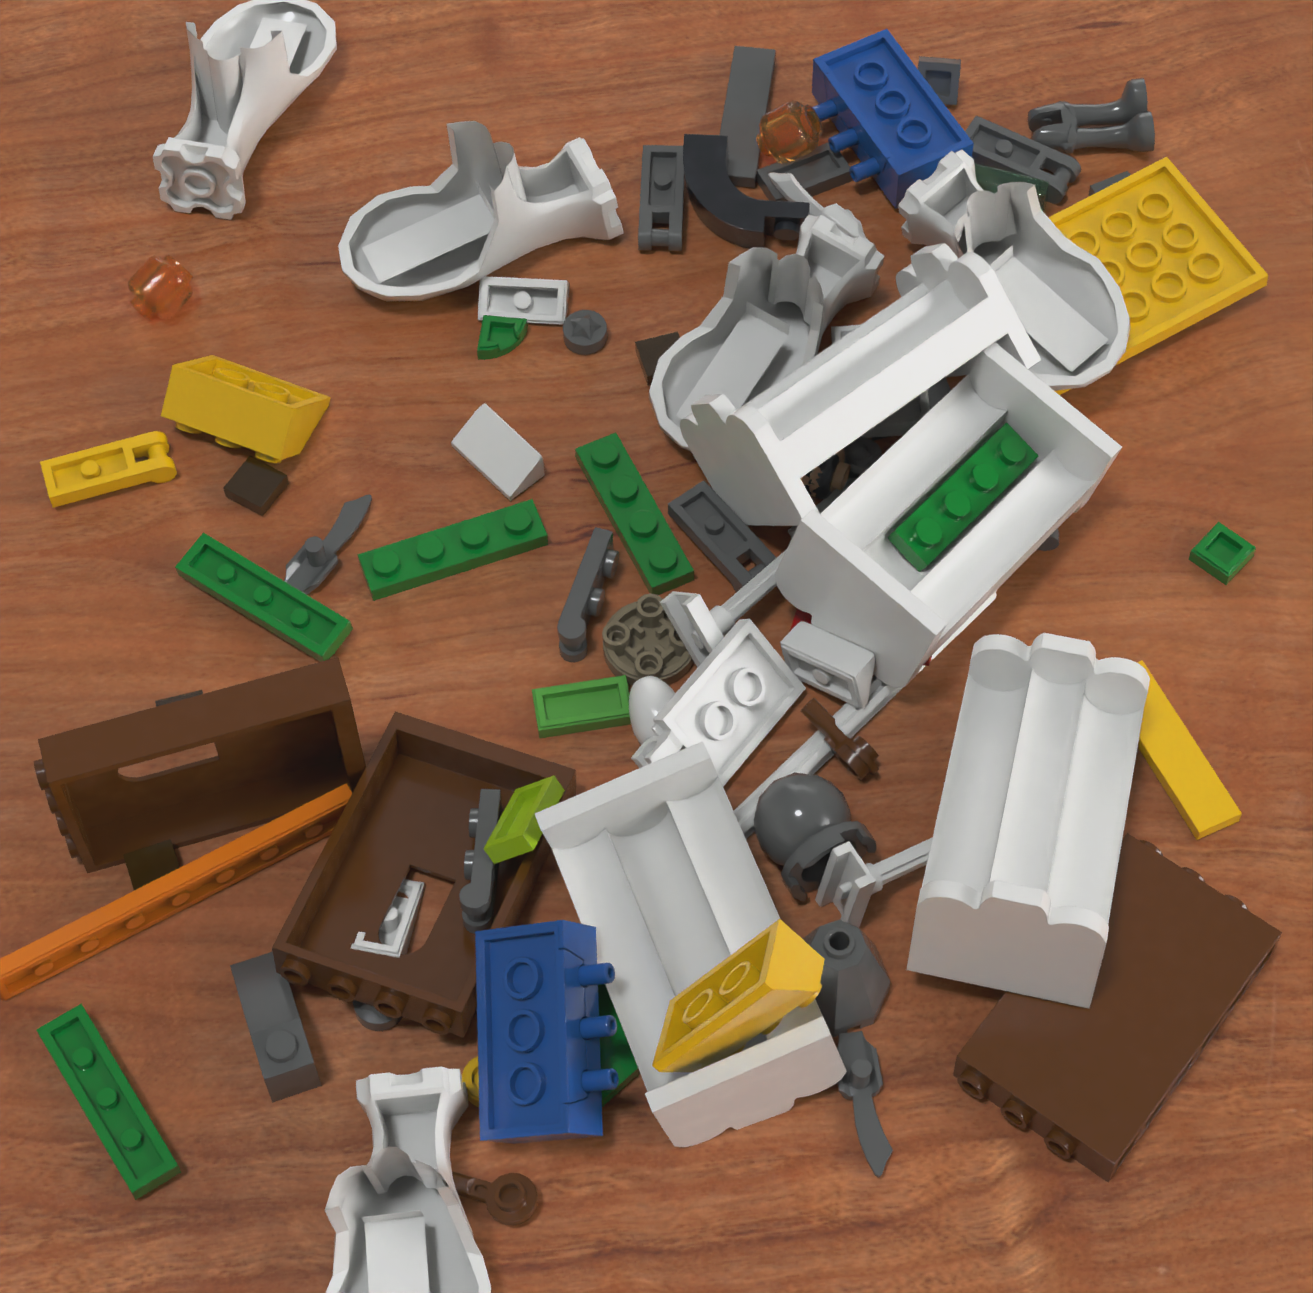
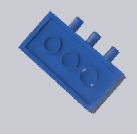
[807,29,974,209]
[475,920,619,1144]

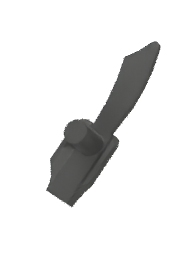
[284,495,372,595]
[837,1031,893,1178]

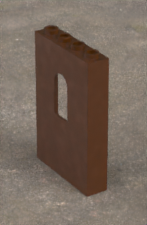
[33,657,366,874]
[272,711,576,1038]

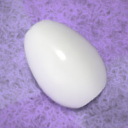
[629,676,675,745]

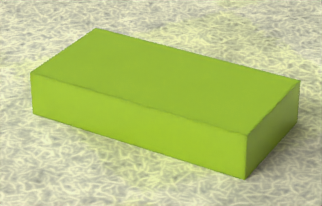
[483,775,565,864]

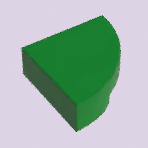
[477,315,528,360]

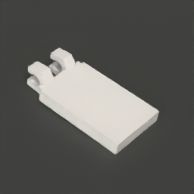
[631,619,806,786]

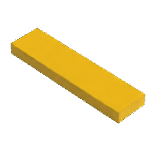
[1137,660,1242,840]

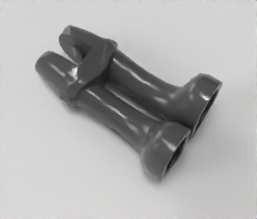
[1027,78,1155,154]

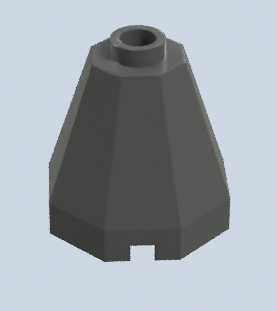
[802,920,891,1037]

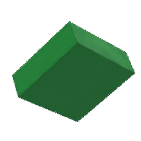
[1189,522,1256,585]

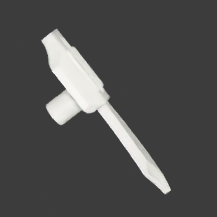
[768,172,869,241]

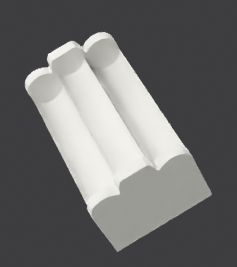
[680,243,1041,526]
[775,342,1122,688]
[906,633,1150,1009]
[535,741,847,1147]

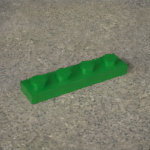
[888,423,1038,572]
[575,432,694,595]
[357,499,548,601]
[175,532,353,662]
[36,1003,181,1200]

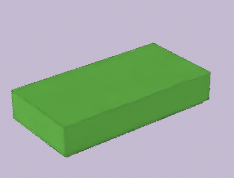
[532,675,631,739]

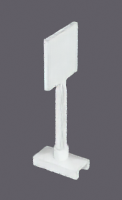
[660,478,858,668]
[815,838,932,928]

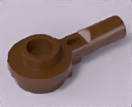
[801,698,879,780]
[446,1171,538,1225]

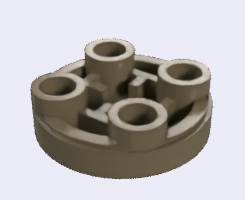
[602,593,694,686]

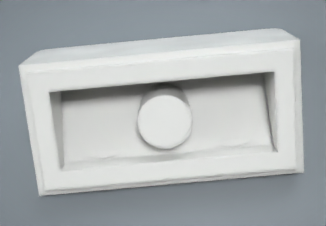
[478,276,570,325]
[451,403,545,501]
[780,621,875,709]

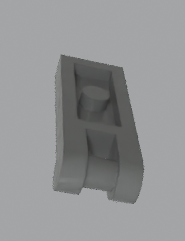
[965,116,1081,204]
[638,145,685,251]
[668,480,776,592]
[557,527,619,663]
[459,789,503,934]

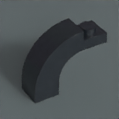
[683,134,810,249]

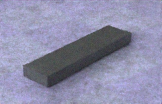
[720,46,776,188]

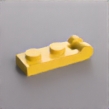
[40,431,177,508]

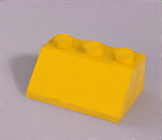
[161,355,331,463]
[652,919,825,1072]

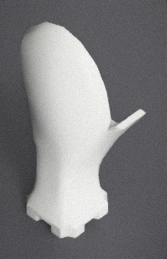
[153,0,337,220]
[338,121,624,302]
[898,150,1130,391]
[649,214,884,451]
[325,1066,491,1293]

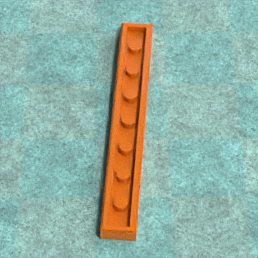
[0,783,352,1001]

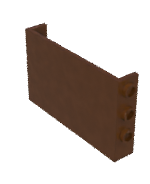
[953,833,1282,1182]

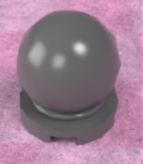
[753,772,877,901]

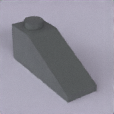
[230,952,322,1103]

